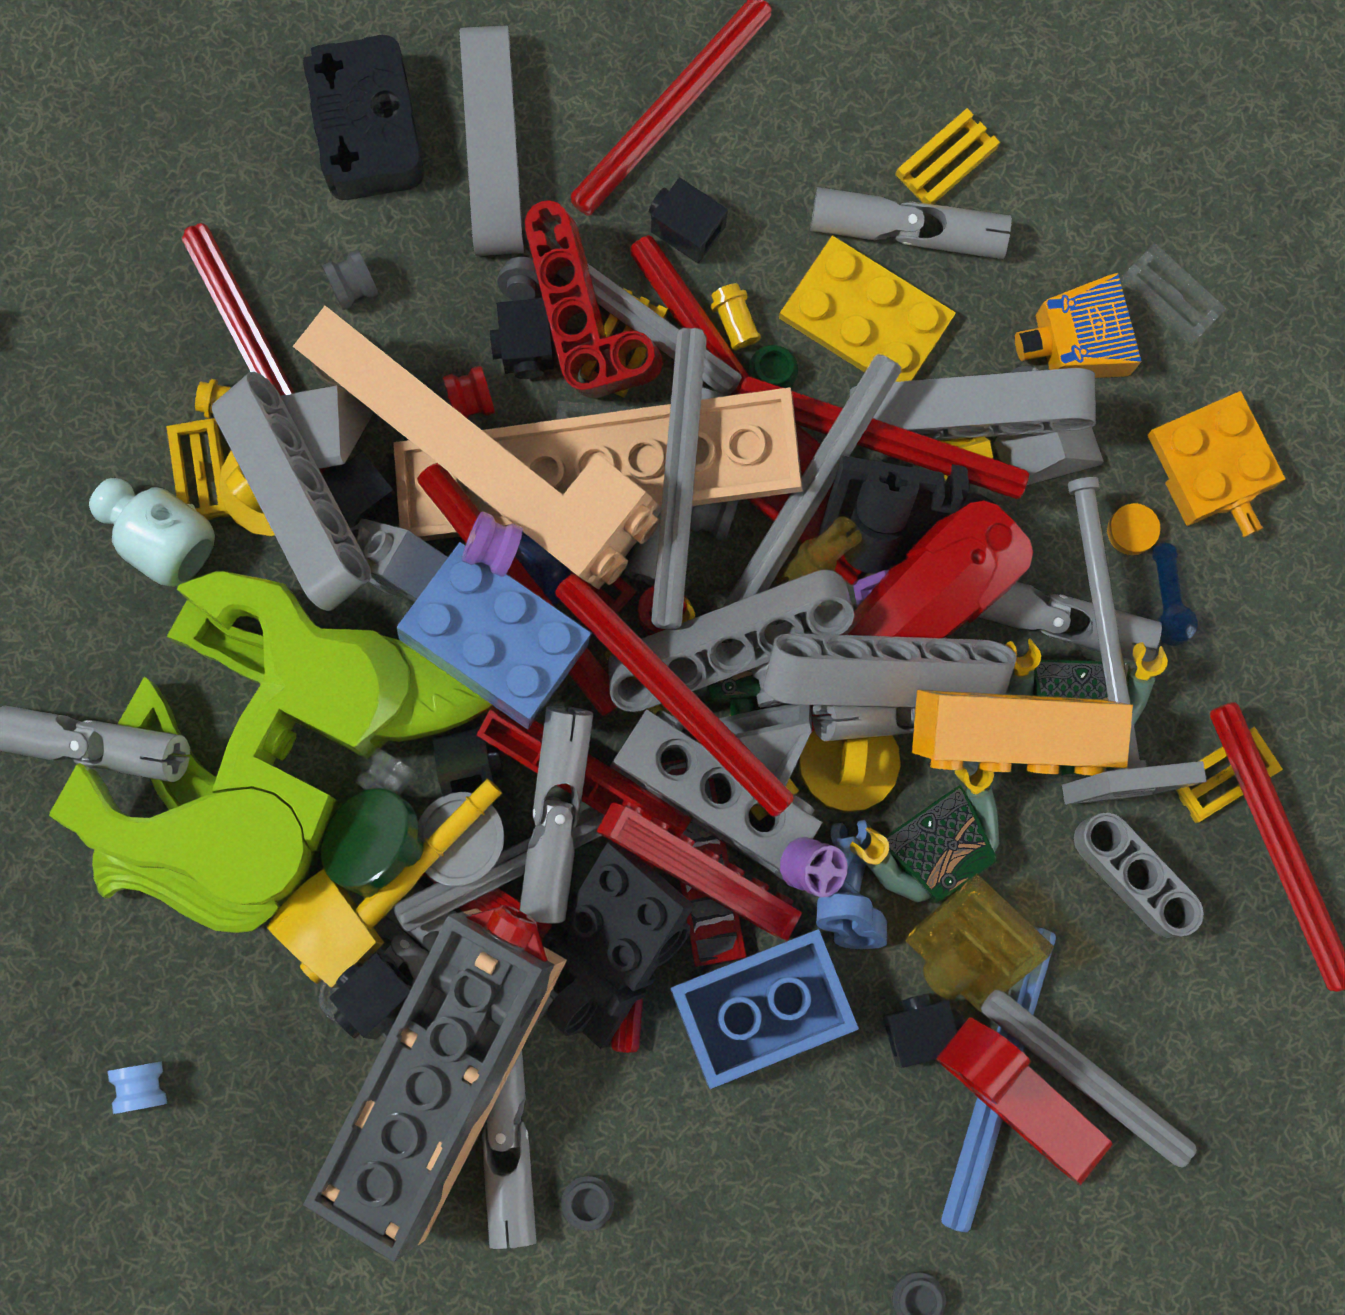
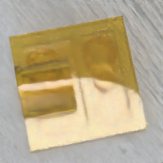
[905,874,1054,1012]

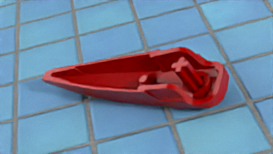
[811,500,1033,733]

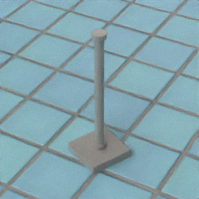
[1062,477,1207,805]

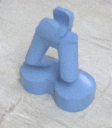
[816,820,887,949]

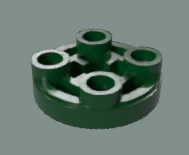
[321,788,424,898]

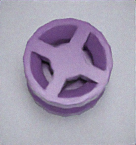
[462,511,523,577]
[780,837,848,898]

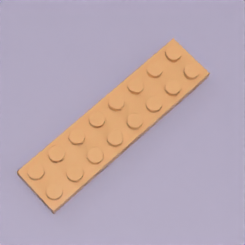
[393,388,803,541]

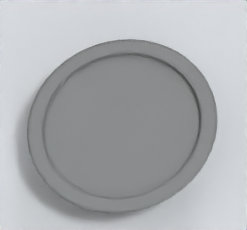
[418,792,504,886]

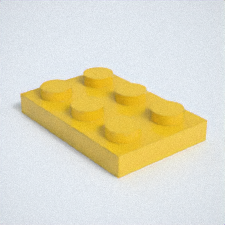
[779,235,956,382]

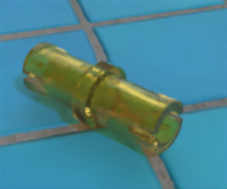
[775,517,862,584]

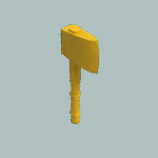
[267,778,502,988]

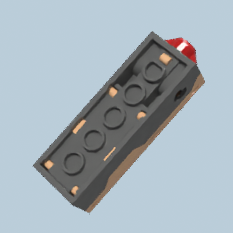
[303,905,567,1262]

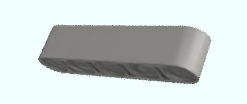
[460,25,524,256]
[850,368,1096,440]
[212,371,372,611]
[608,570,854,712]
[763,633,1017,707]

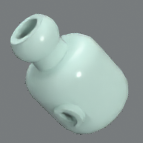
[89,478,215,587]

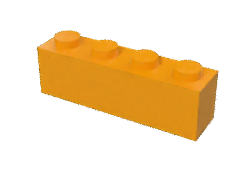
[912,690,1133,776]

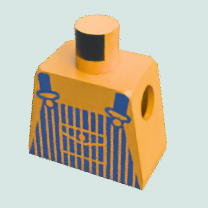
[1015,273,1142,378]

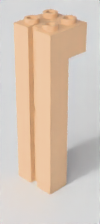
[293,306,661,589]

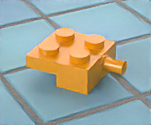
[1147,391,1286,538]

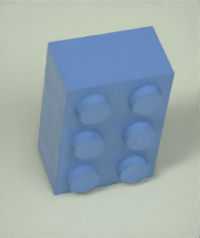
[397,542,591,729]
[670,929,859,1089]

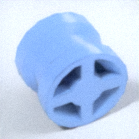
[108,1061,167,1114]

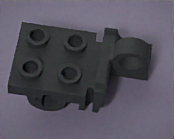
[819,456,995,574]
[542,841,695,1049]

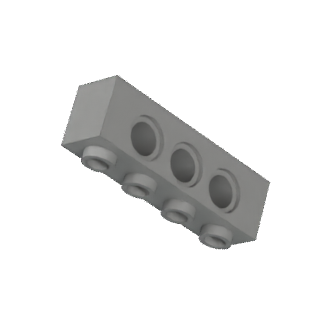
[610,709,823,879]

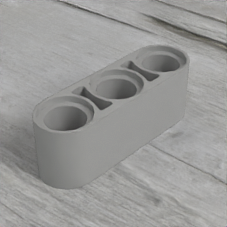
[1074,813,1204,938]

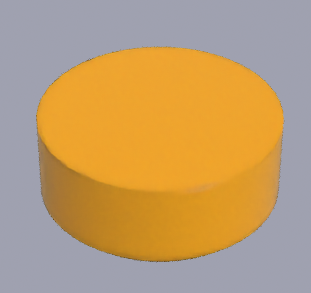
[1107,503,1160,555]

